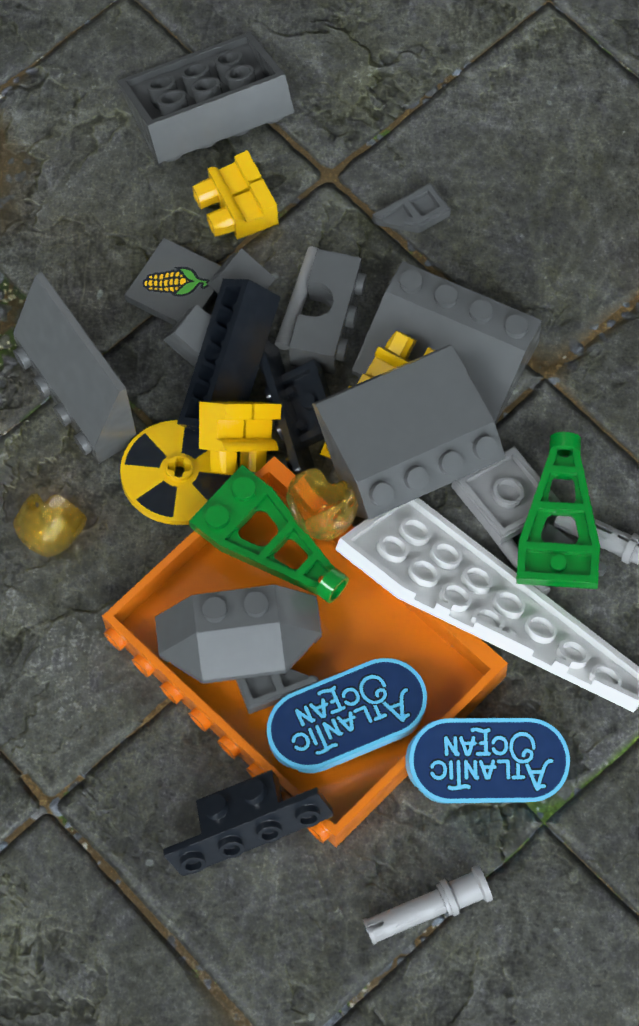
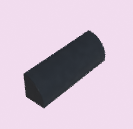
[177,279,281,433]

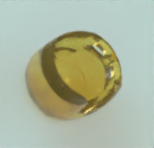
[286,468,358,542]
[13,493,87,557]

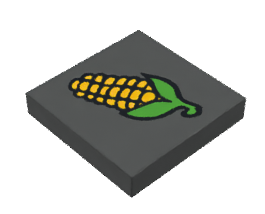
[125,238,221,325]

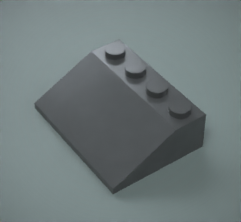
[117,32,295,163]
[352,261,542,425]
[13,272,137,464]
[312,345,506,520]

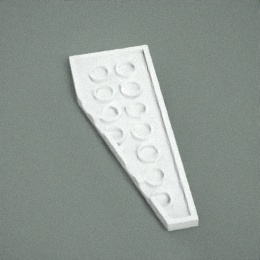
[335,498,639,712]

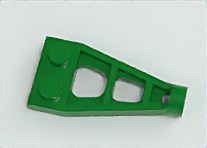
[516,432,600,589]
[189,465,349,603]

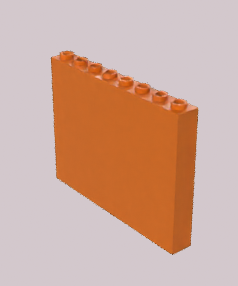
[102,456,508,847]

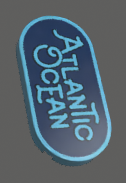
[267,658,427,774]
[405,718,570,803]

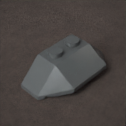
[155,585,322,684]

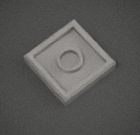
[451,446,561,545]

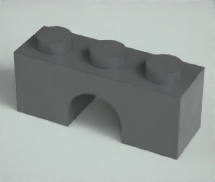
[163,248,276,368]
[289,249,367,374]

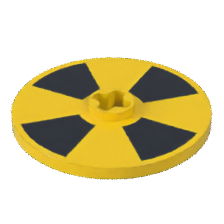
[120,420,238,525]

